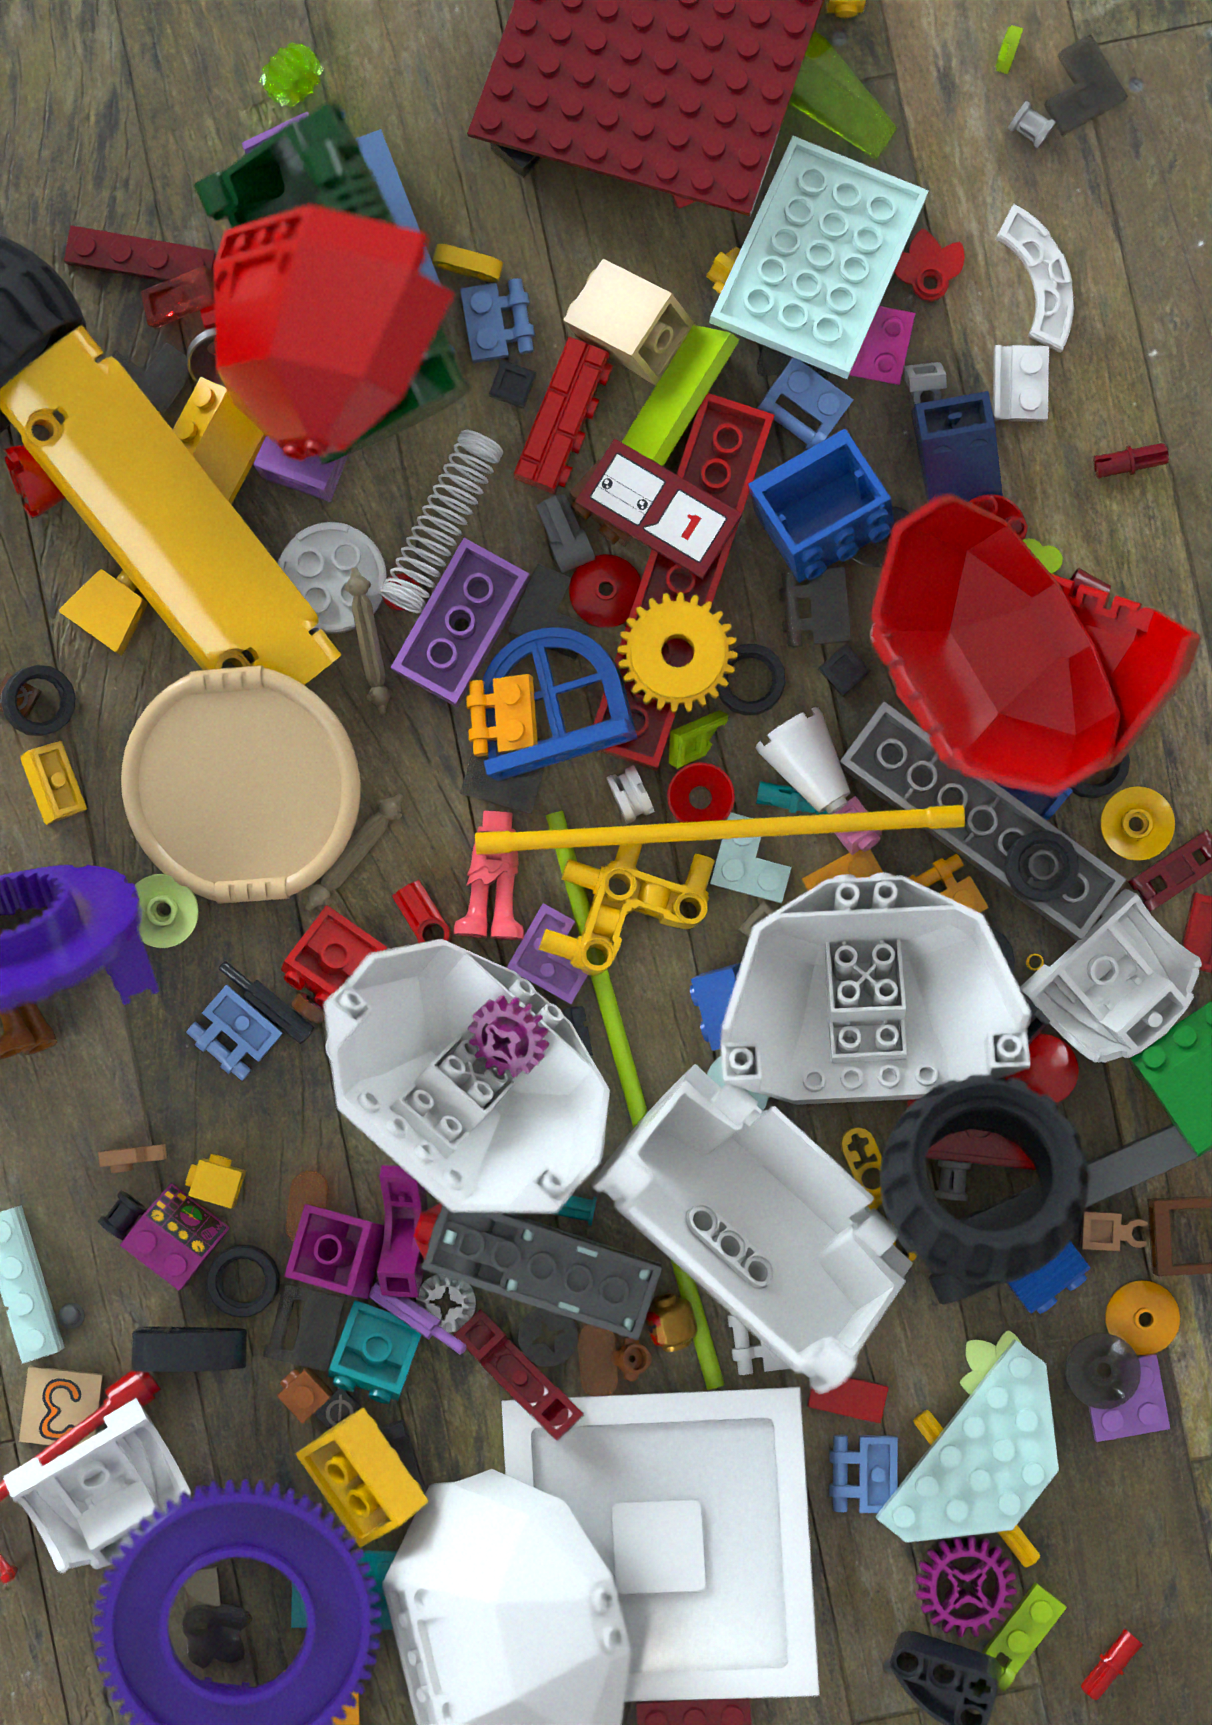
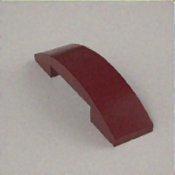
[454,1309,584,1442]

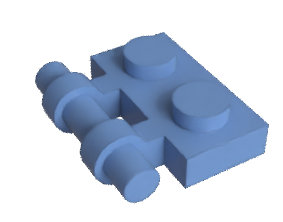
[460,278,535,363]
[186,985,284,1081]
[829,1435,898,1513]

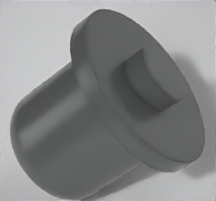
[58,1303,85,1329]

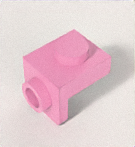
[833,796,882,855]

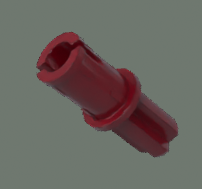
[1093,443,1169,479]

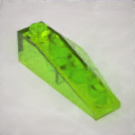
[789,31,897,160]

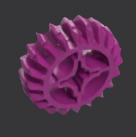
[915,1535,1017,1637]

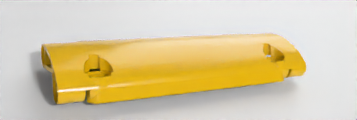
[0,325,342,685]

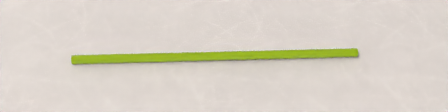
[546,811,725,1390]

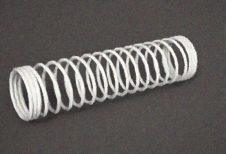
[380,430,503,613]

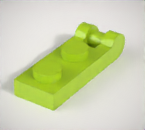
[981,1582,1067,1691]

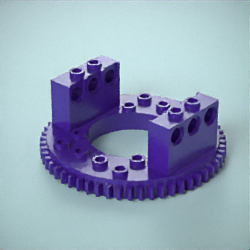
[93,1479,381,1725]

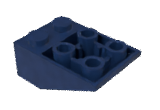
[911,391,1003,503]

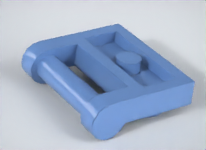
[756,357,853,449]

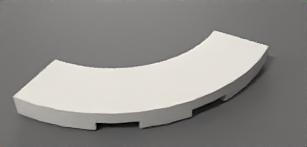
[996,204,1074,353]

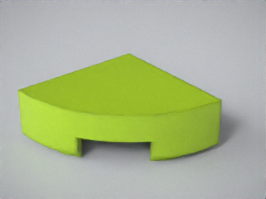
[995,25,1023,74]

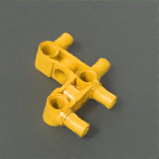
[539,844,715,976]

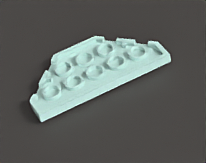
[875,1339,1059,1543]

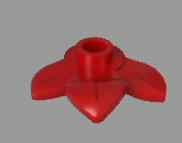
[894,229,965,302]

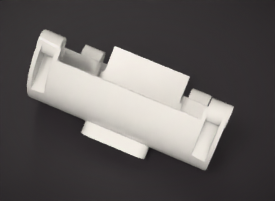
[592,1064,913,1393]

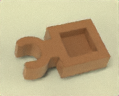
[98,1144,167,1173]
[1080,1211,1148,1251]

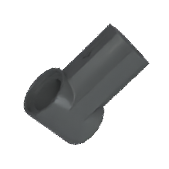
[536,494,595,573]

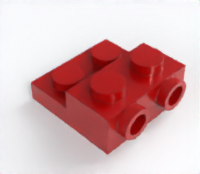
[281,905,387,1010]

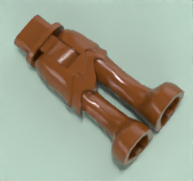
[0,928,57,1059]

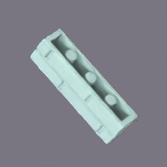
[0,1205,65,1363]

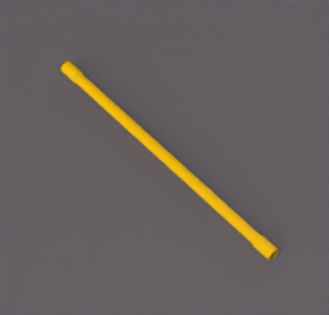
[475,805,965,855]

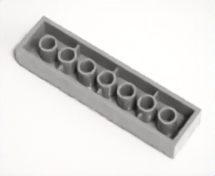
[839,702,1126,941]

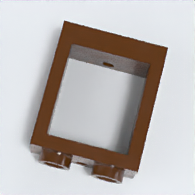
[1147,1196,1212,1276]

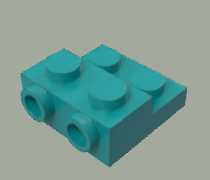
[328,1300,422,1404]

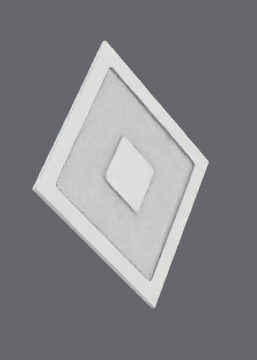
[502,1387,819,1702]

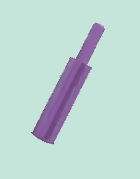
[369,1281,466,1354]

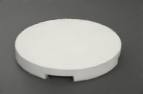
[277,522,387,634]

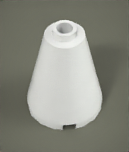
[755,707,850,814]

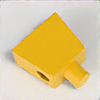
[59,569,148,656]

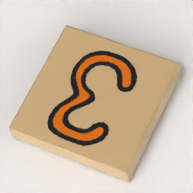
[19,1365,104,1448]

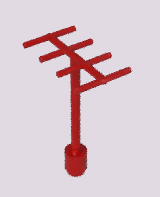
[0,1370,161,1584]

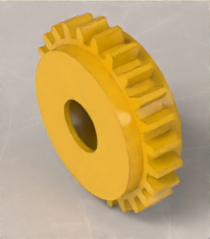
[618,592,737,713]

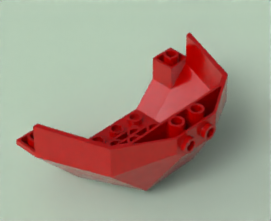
[214,205,455,461]

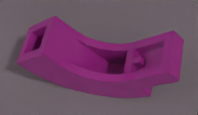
[377,1165,428,1298]

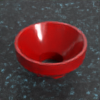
[667,762,735,823]

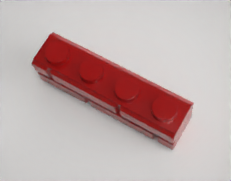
[514,337,614,494]

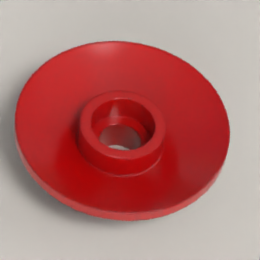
[569,554,641,628]

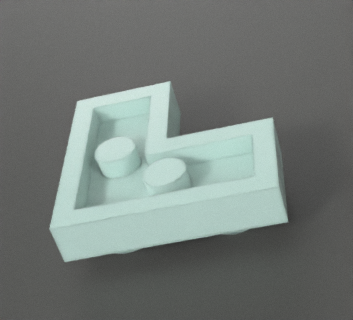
[710,812,791,903]

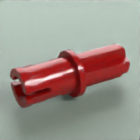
[1081,1628,1144,1700]

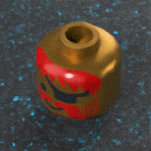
[645,1293,697,1352]

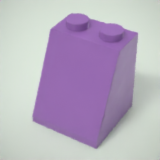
[254,435,348,502]

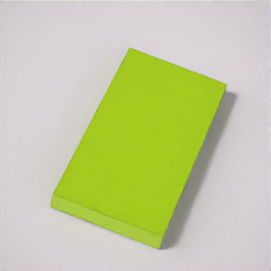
[622,325,739,466]

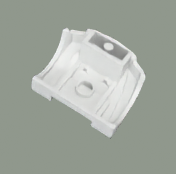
[1019,888,1202,1063]
[4,1398,191,1573]

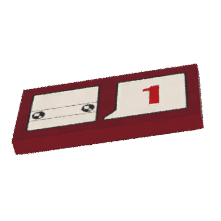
[575,438,742,579]

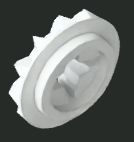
[416,1274,476,1333]

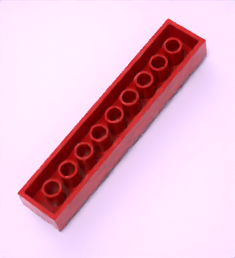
[593,393,775,771]

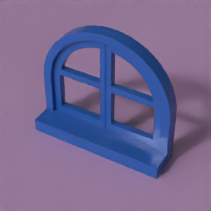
[482,627,638,781]

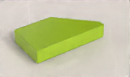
[669,710,729,768]

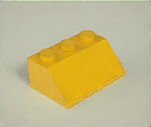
[173,377,266,505]
[295,1407,429,1547]

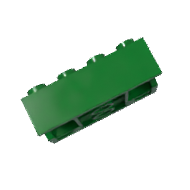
[1129,1001,1212,1157]

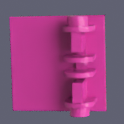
[849,306,915,385]

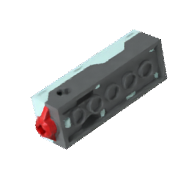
[413,1202,662,1340]

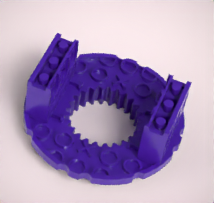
[0,865,160,1012]

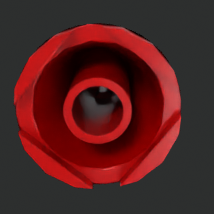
[3,445,66,519]

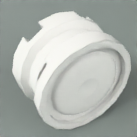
[607,765,655,824]

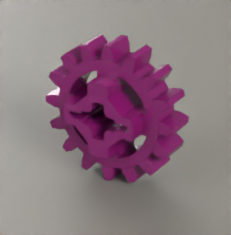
[468,995,550,1077]

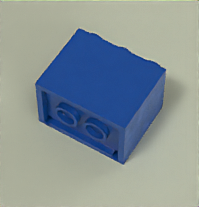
[748,429,894,583]

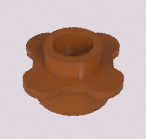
[610,1337,652,1381]

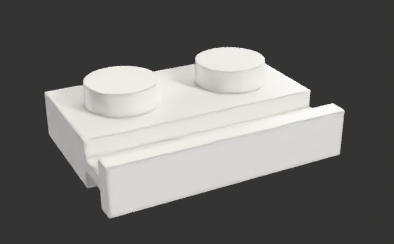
[993,345,1049,422]

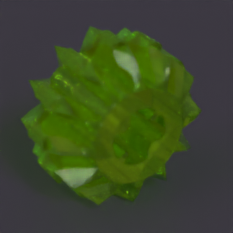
[259,42,324,107]

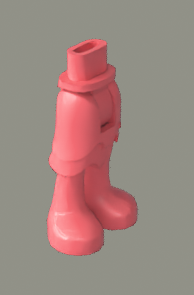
[453,811,524,940]

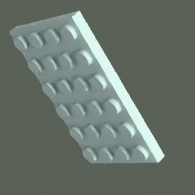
[709,136,928,379]

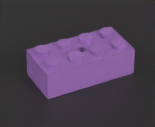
[391,538,530,708]

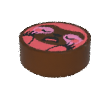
[292,991,326,1024]

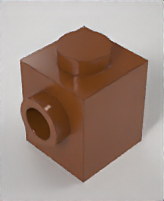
[277,1365,334,1424]

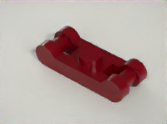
[1128,829,1212,912]

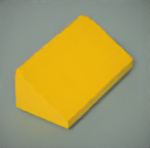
[20,741,87,825]

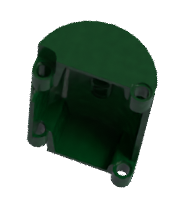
[193,102,471,465]

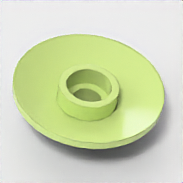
[135,874,199,948]

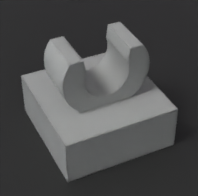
[904,362,947,404]

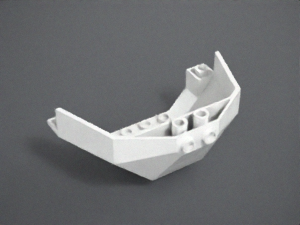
[721,873,1031,1105]
[324,939,610,1212]
[382,1469,631,1725]

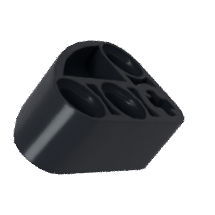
[131,1326,247,1372]
[890,1631,1002,1725]

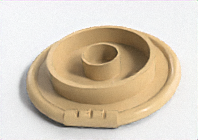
[121,665,361,904]

